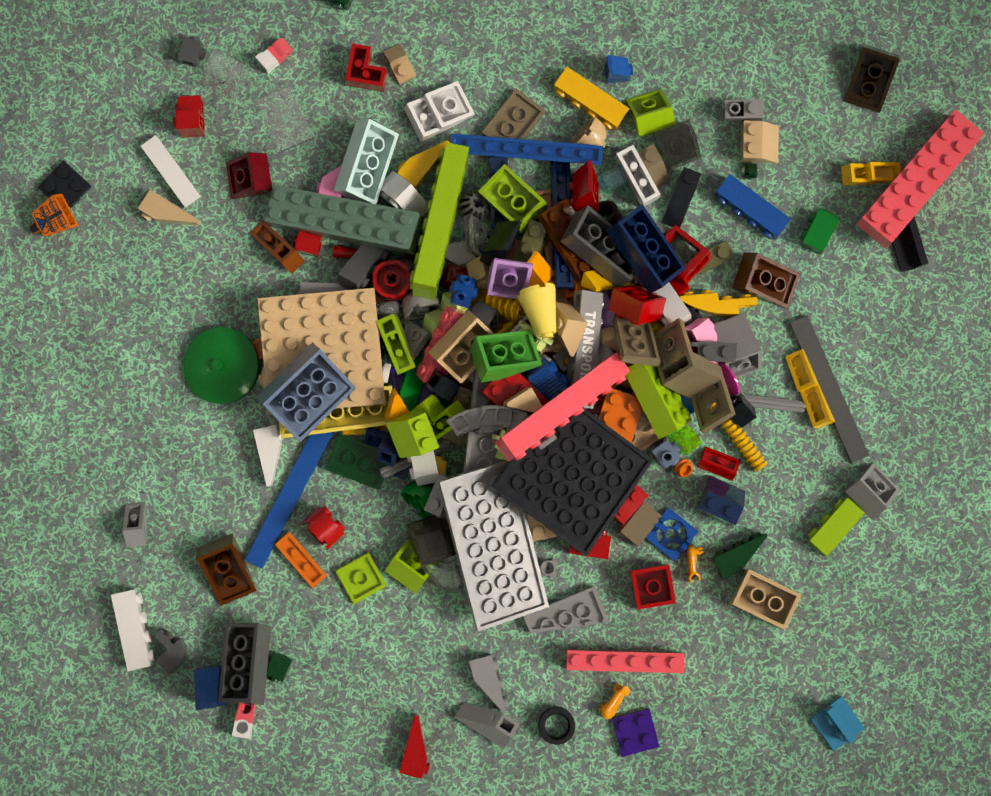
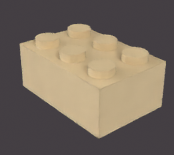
[428,310,494,384]
[729,569,801,630]

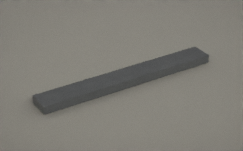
[789,315,869,463]

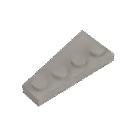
[523,586,609,634]

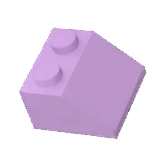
[486,258,533,299]

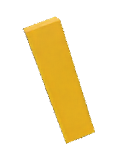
[785,349,835,429]

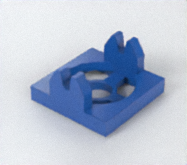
[645,507,699,561]

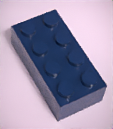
[606,204,686,294]

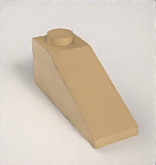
[138,190,201,226]

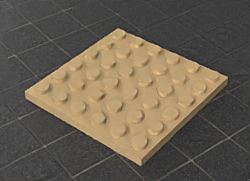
[257,288,386,415]

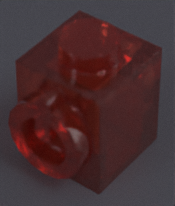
[440,263,469,289]

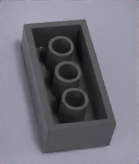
[560,205,635,288]
[218,623,271,705]

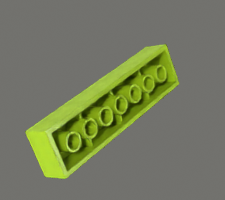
[410,142,469,301]

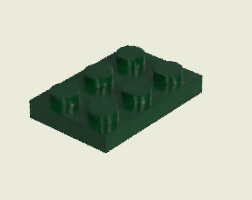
[325,434,388,490]

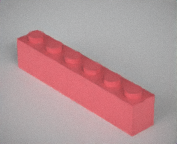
[566,649,685,673]

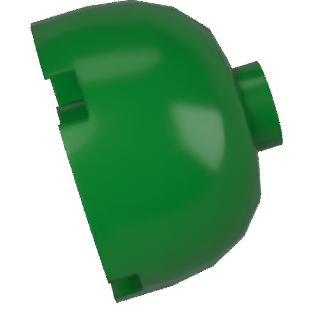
[401,481,434,519]

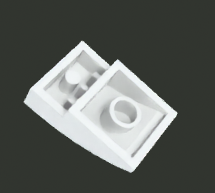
[404,81,475,142]

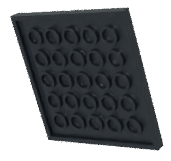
[491,391,654,556]

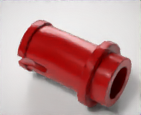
[333,244,357,260]

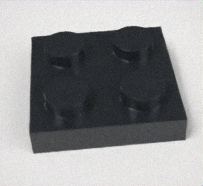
[37,160,92,209]

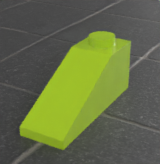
[376,314,416,375]

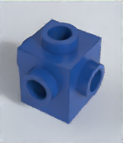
[449,274,479,308]

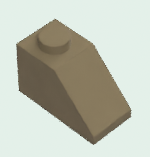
[637,144,670,188]

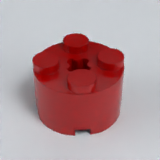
[373,260,411,301]
[302,506,345,550]

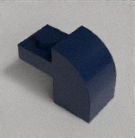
[364,427,399,467]

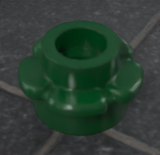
[745,161,758,180]

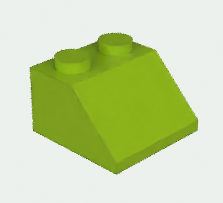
[626,89,675,137]
[385,407,440,458]
[385,536,442,594]

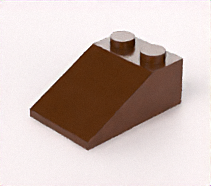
[732,252,800,309]
[196,533,257,606]

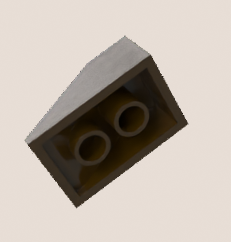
[844,44,900,113]

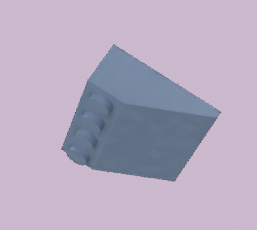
[256,342,356,442]

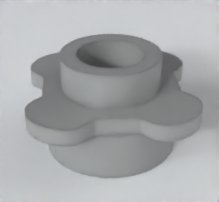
[539,558,558,578]

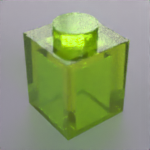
[672,425,703,455]

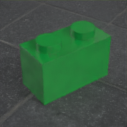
[799,208,840,255]

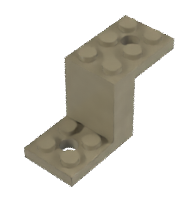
[654,318,736,433]

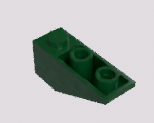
[712,532,767,579]

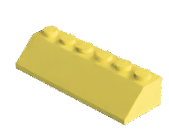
[279,386,393,439]

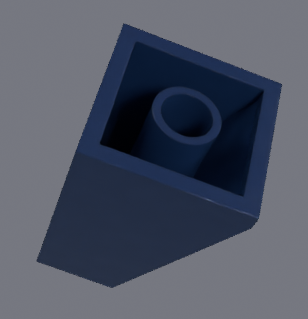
[695,475,745,526]

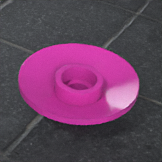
[718,362,740,396]

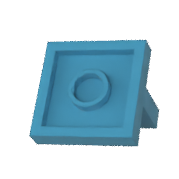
[810,696,865,751]

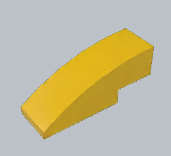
[841,162,901,185]

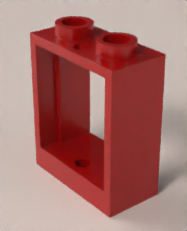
[664,225,712,286]

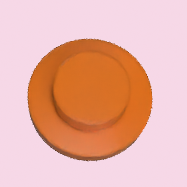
[674,458,693,477]

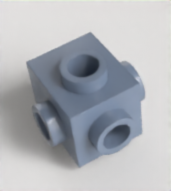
[651,436,681,469]

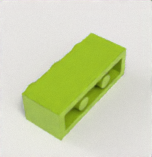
[807,498,865,556]

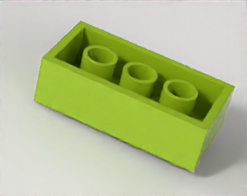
[626,364,691,439]

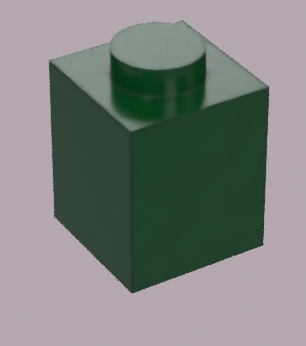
[267,652,293,683]

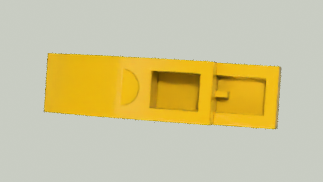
[680,290,758,316]

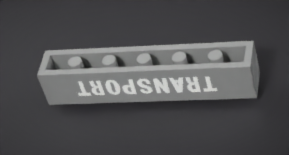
[567,290,604,409]

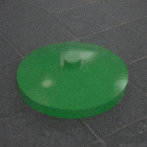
[184,327,260,404]

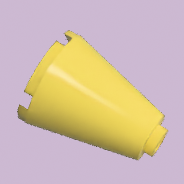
[516,283,556,340]

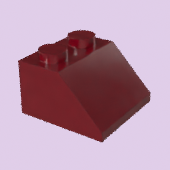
[226,152,272,199]

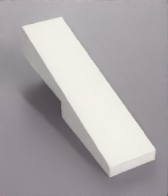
[141,135,201,208]

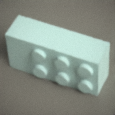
[334,119,399,204]

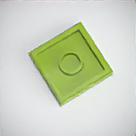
[335,552,387,605]

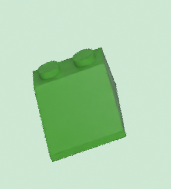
[470,330,542,382]

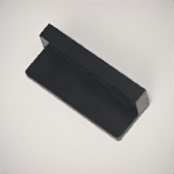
[891,217,929,272]

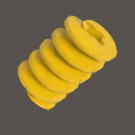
[485,295,526,322]

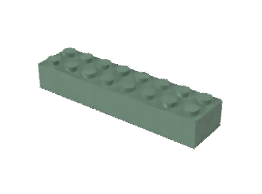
[264,185,423,255]

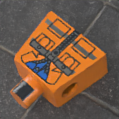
[29,193,79,237]

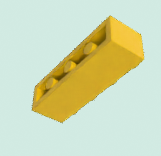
[554,67,630,131]

